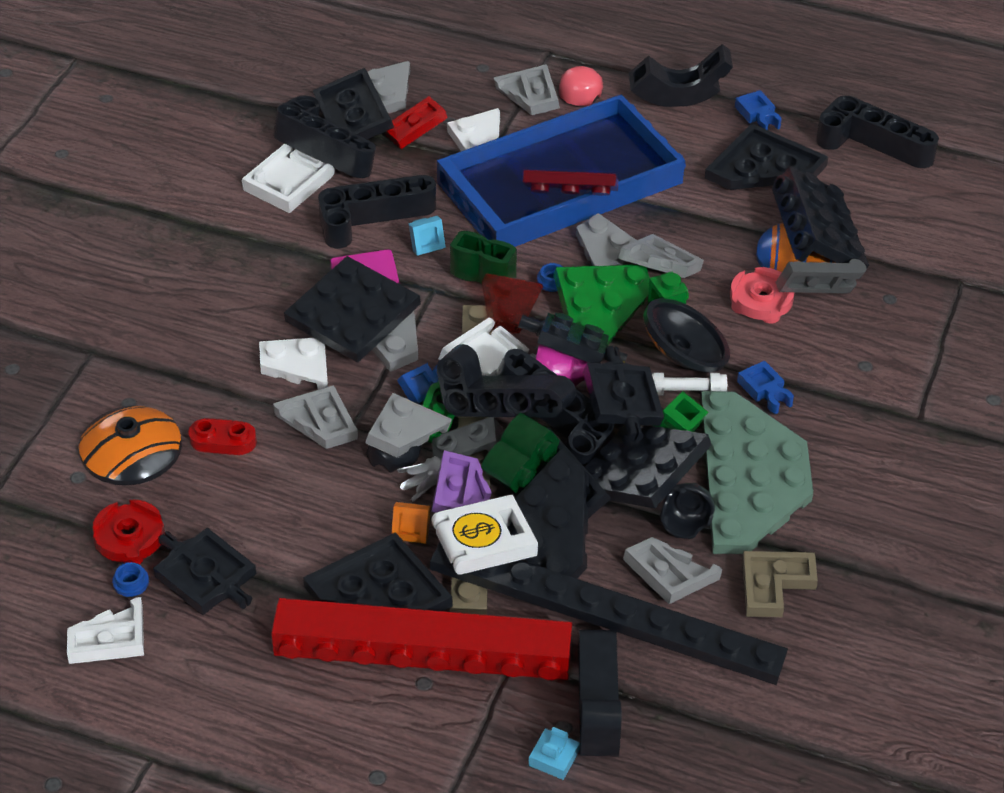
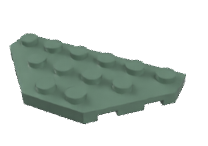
[701,391,813,554]

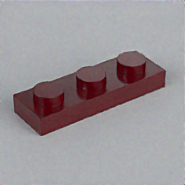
[523,170,619,196]

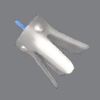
[397,456,441,502]

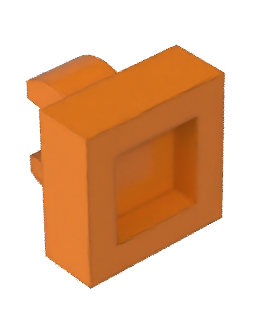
[391,502,431,544]

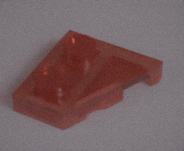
[482,273,543,334]

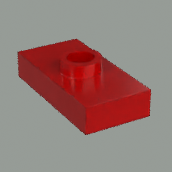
[384,96,448,149]

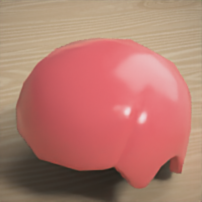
[558,66,603,106]

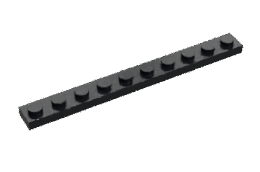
[430,542,788,685]

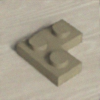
[742,551,818,617]

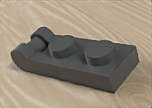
[776,259,866,293]

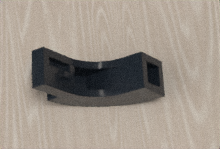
[628,44,733,107]

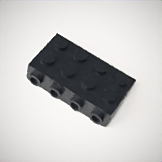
[772,166,869,269]

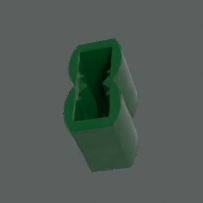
[450,231,517,291]
[481,413,560,495]

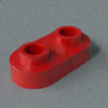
[188,418,257,455]

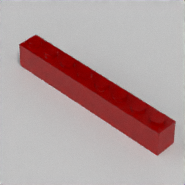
[271,598,572,680]

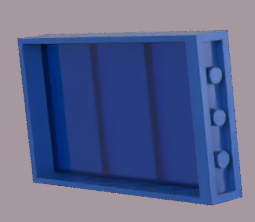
[437,94,686,247]

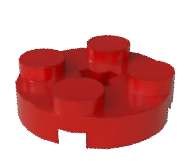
[93,500,165,564]

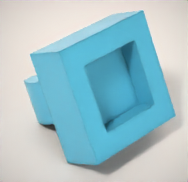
[409,216,446,256]
[529,727,580,780]

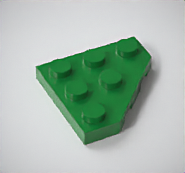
[553,265,650,345]

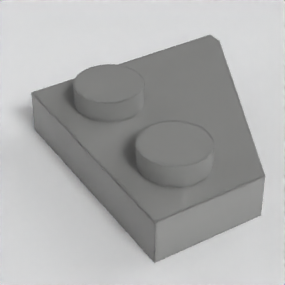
[367,61,410,114]
[494,64,560,115]
[576,213,637,266]
[618,234,704,278]
[372,311,418,372]
[273,385,358,449]
[365,393,452,457]
[623,537,723,604]

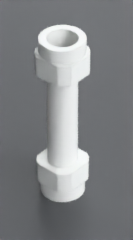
[652,373,727,396]

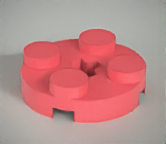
[730,267,795,324]

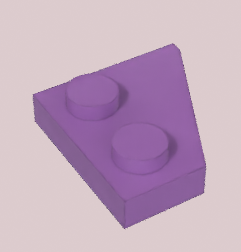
[431,450,492,513]

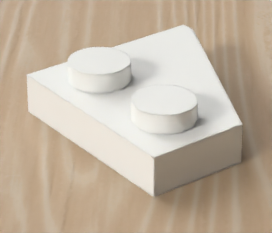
[447,108,500,151]
[259,338,328,390]
[67,597,144,664]

